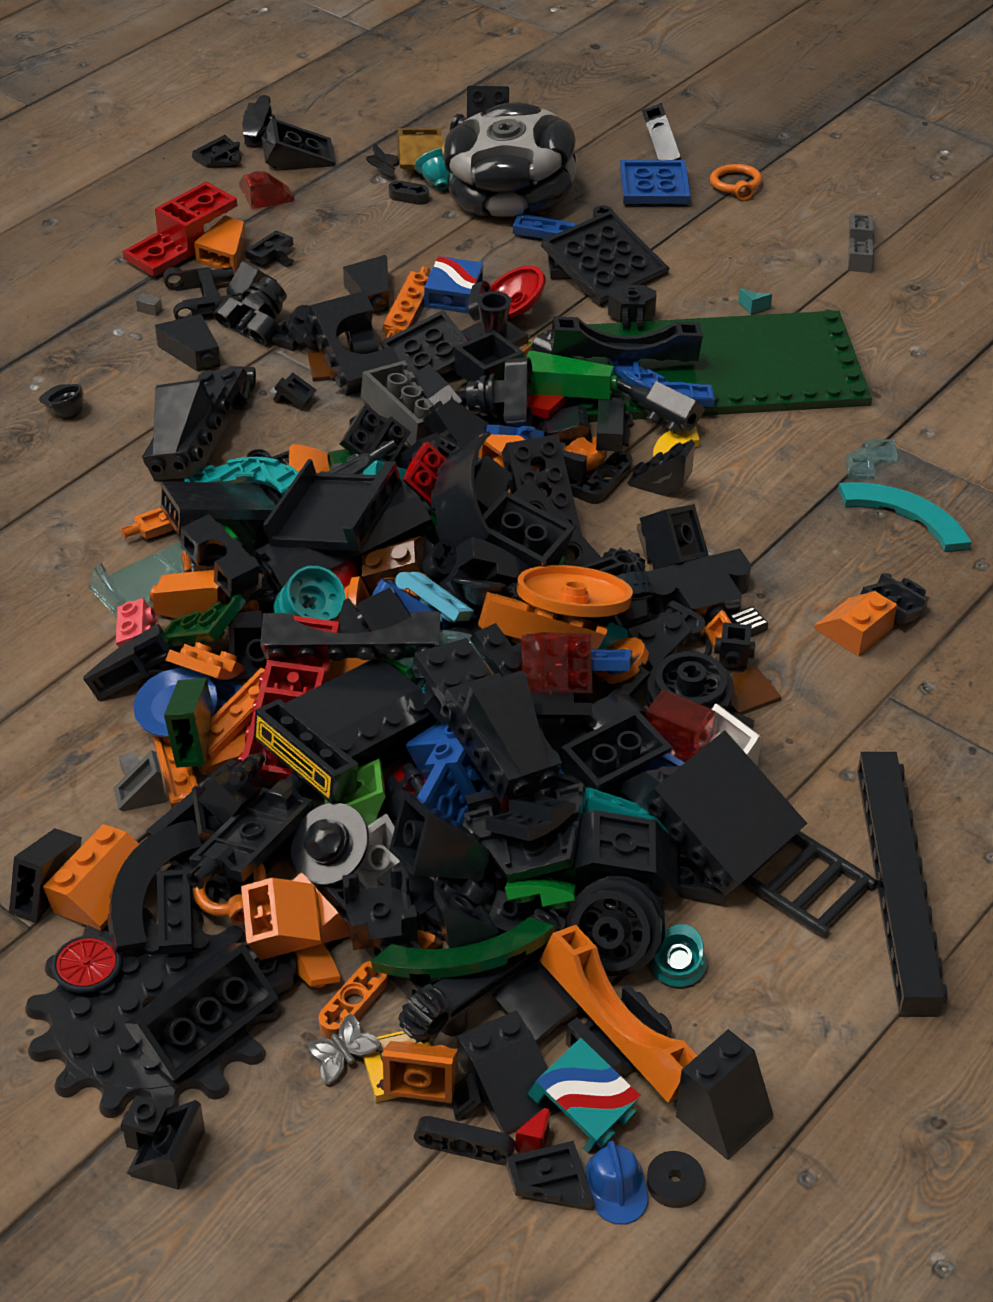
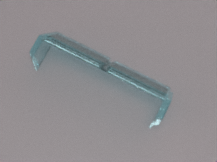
[88,519,257,613]

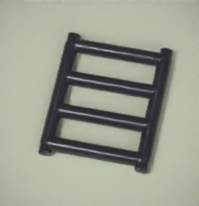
[741,831,878,937]

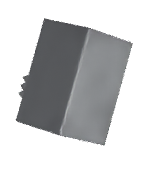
[136,293,162,316]
[118,751,143,776]

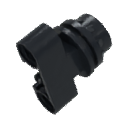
[213,277,287,345]
[466,357,533,428]

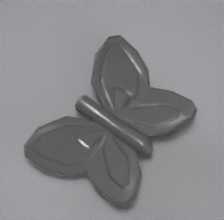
[308,1014,381,1085]

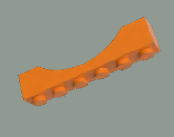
[539,925,698,1103]

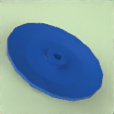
[133,668,218,738]

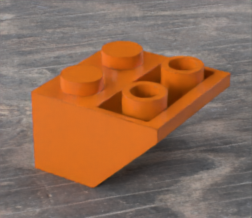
[241,878,323,960]

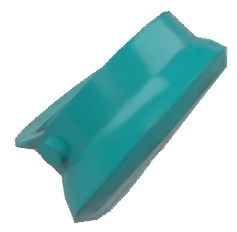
[650,924,708,987]

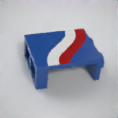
[424,256,483,314]

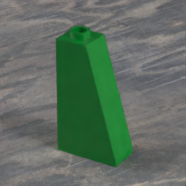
[526,351,618,400]

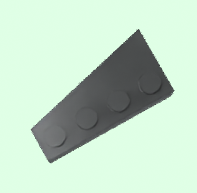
[361,360,432,445]

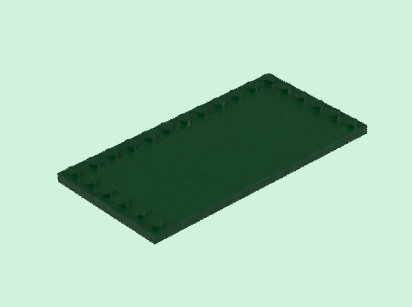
[571,310,872,422]

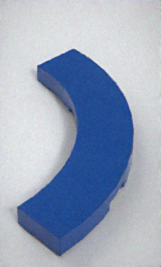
[607,358,715,407]

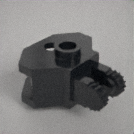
[608,285,657,328]

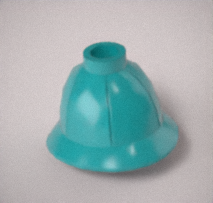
[414,148,450,190]

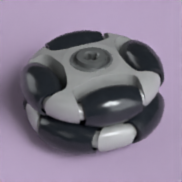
[442,102,576,217]

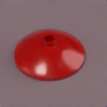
[490,265,546,320]

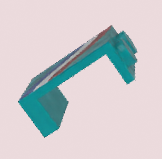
[528,1038,641,1153]

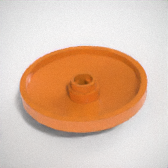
[517,565,633,617]

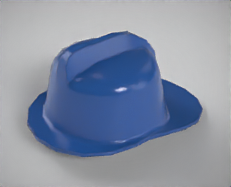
[586,1141,648,1224]

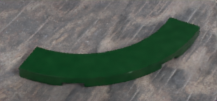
[371,917,556,979]

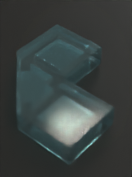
[845,439,897,479]

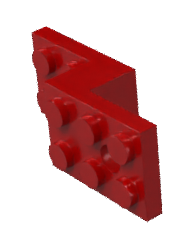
[122,181,238,277]

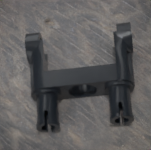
[163,266,243,320]

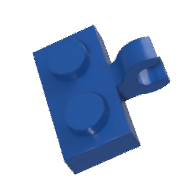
[486,425,544,440]

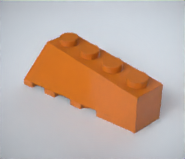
[478,592,608,653]

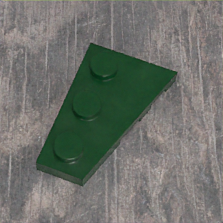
[164,594,246,647]

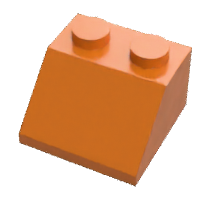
[814,591,897,656]
[382,1041,458,1103]

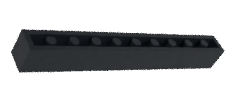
[857,752,948,1017]

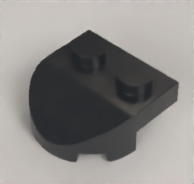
[860,573,929,624]

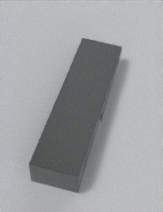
[848,213,873,273]

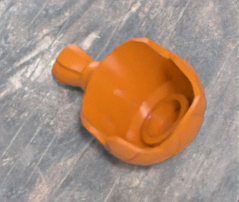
[565,437,607,472]

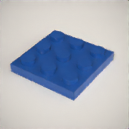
[620,160,690,205]

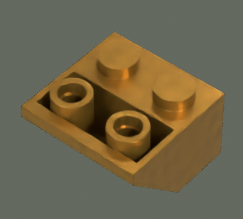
[397,128,443,171]

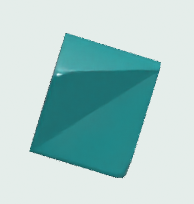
[738,288,772,314]

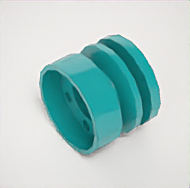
[274,566,346,621]

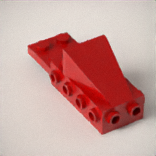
[239,615,341,791]

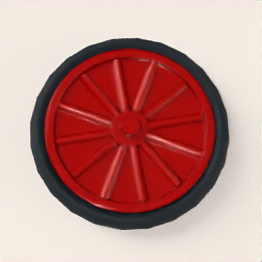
[51,935,122,993]

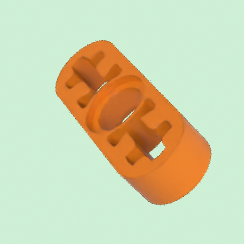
[318,961,388,1039]

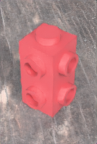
[116,598,158,647]

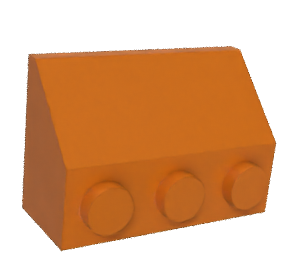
[43,824,139,931]

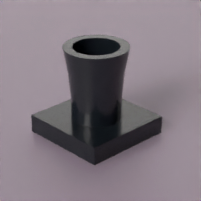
[461,291,528,348]

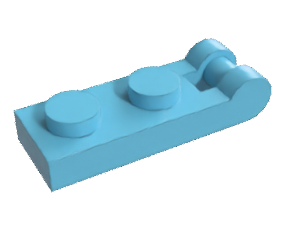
[396,572,474,623]

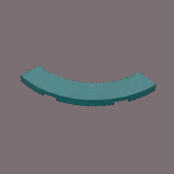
[183,457,299,496]
[838,482,971,552]

